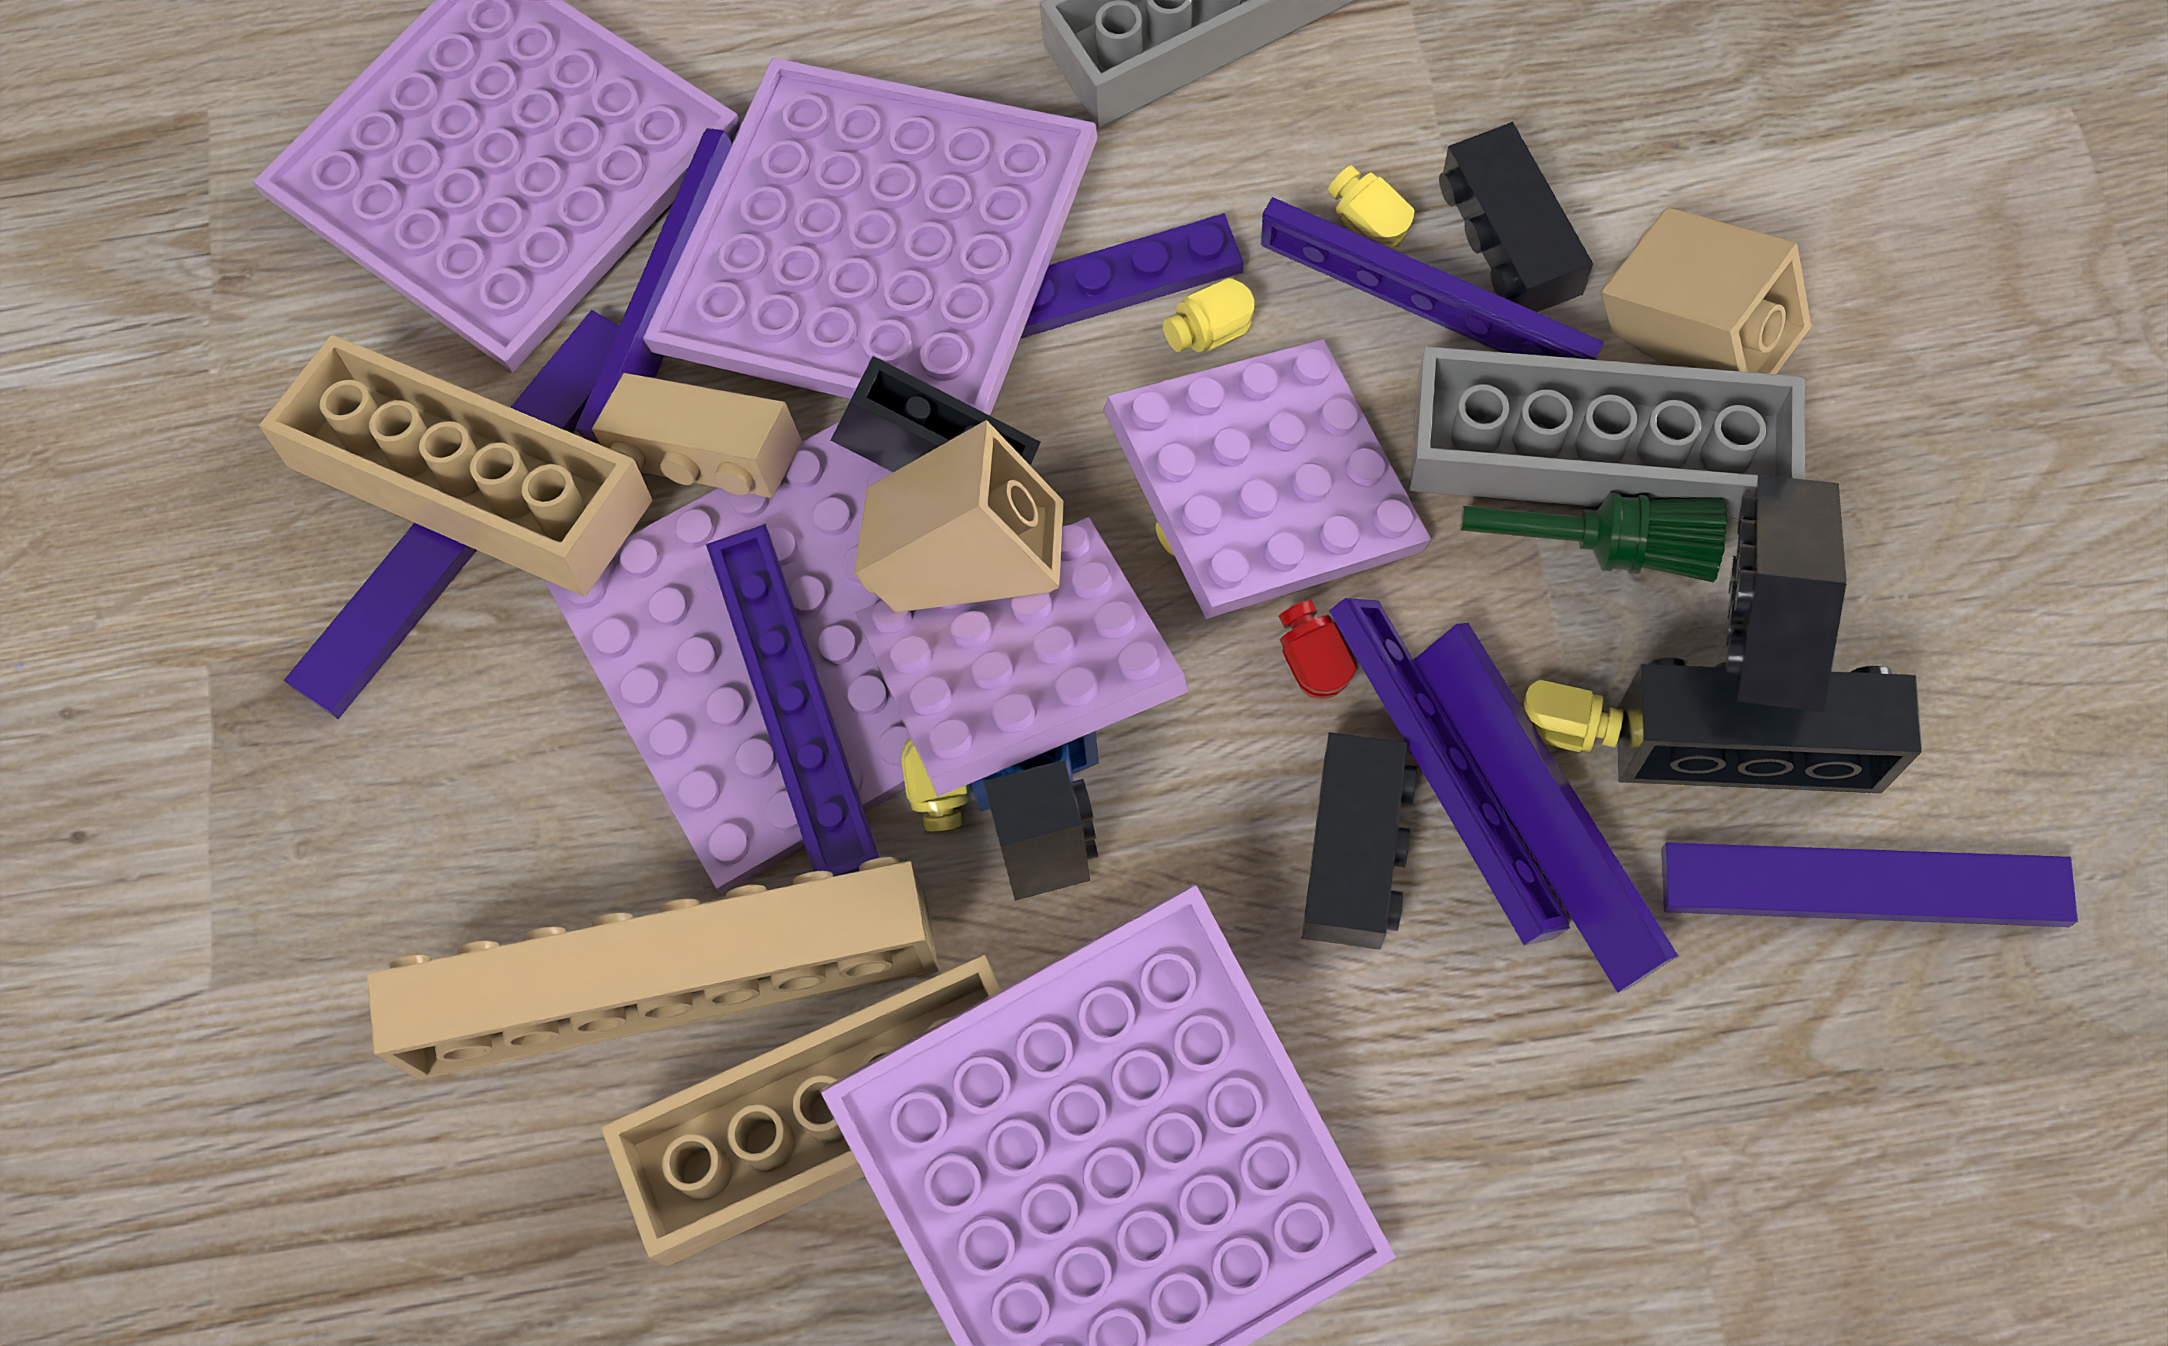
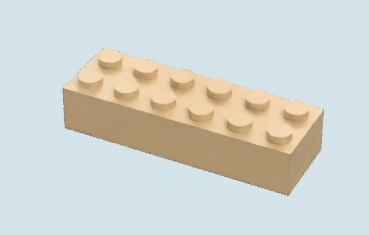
[258,334,653,597]
[601,955,1001,1267]

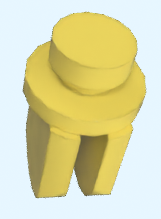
[1327,165,1415,250]
[1163,278,1255,352]
[1522,680,1623,752]
[901,738,970,831]

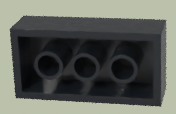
[1725,475,1847,712]
[1617,658,1922,794]

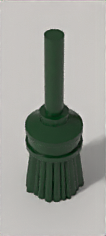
[1460,492,1727,583]

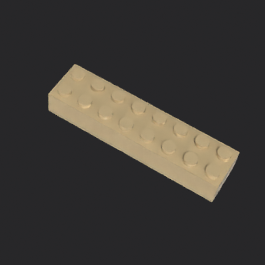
[367,857,939,1080]

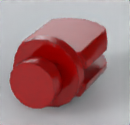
[1278,599,1356,699]

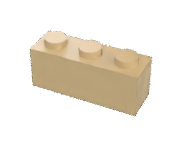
[592,373,802,498]

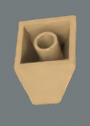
[1601,207,1812,374]
[854,420,1064,612]

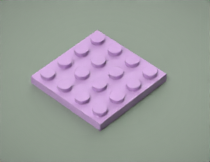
[1103,339,1431,619]
[855,517,1188,797]

